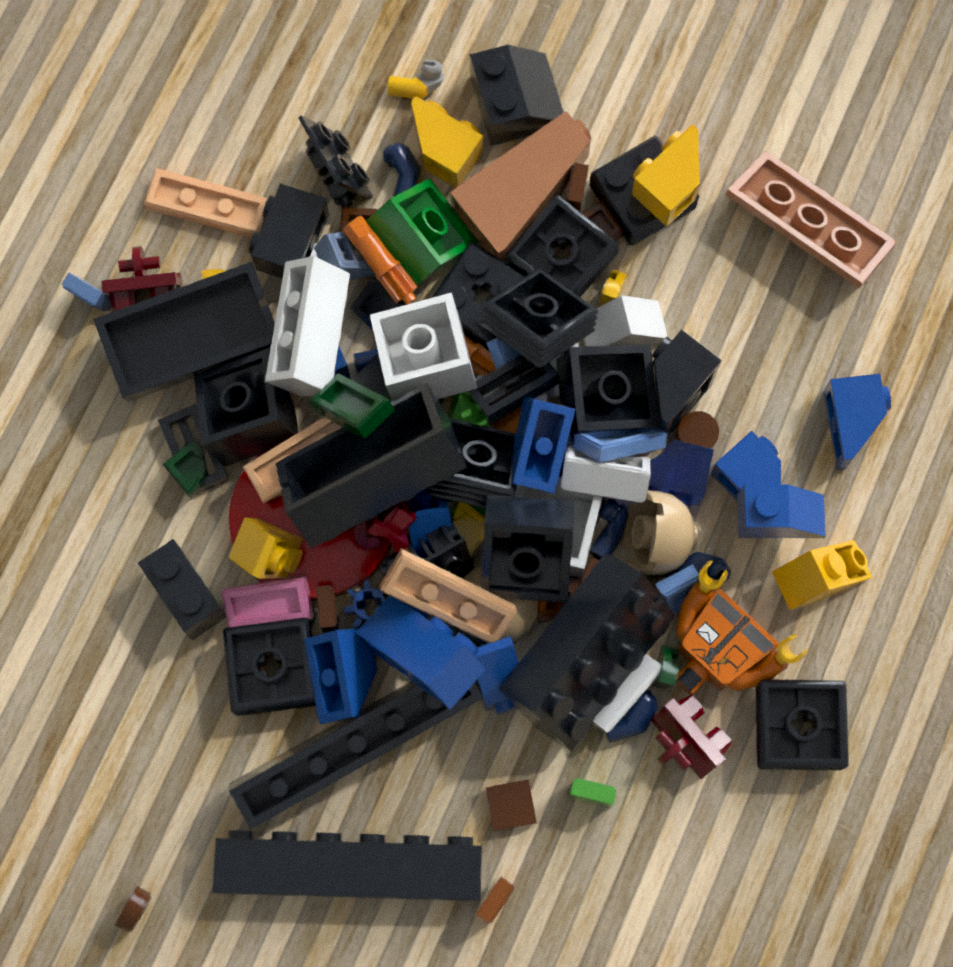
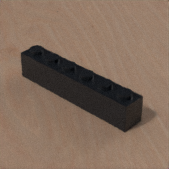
[229,681,483,830]
[213,830,482,901]

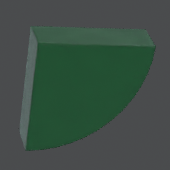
[162,439,206,499]
[651,645,679,690]

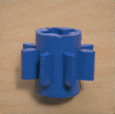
[343,580,386,629]

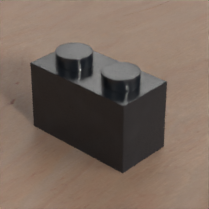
[249,183,329,279]
[138,539,226,640]

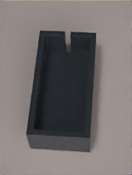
[93,262,275,402]
[275,383,467,549]
[499,553,675,752]

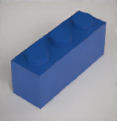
[356,595,486,710]

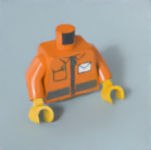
[675,560,808,695]

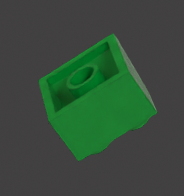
[366,178,479,287]

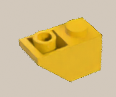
[411,96,483,188]
[632,124,700,227]
[228,518,303,579]
[772,540,873,610]

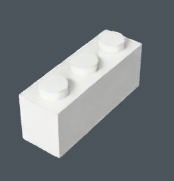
[265,256,350,397]

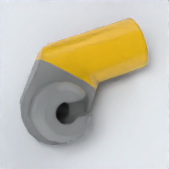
[387,60,444,99]

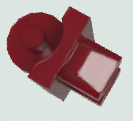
[101,246,182,311]
[353,499,417,553]
[652,695,732,779]

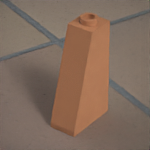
[450,111,591,262]

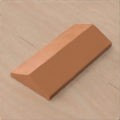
[725,151,897,288]

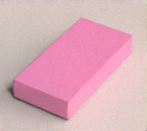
[221,575,314,627]

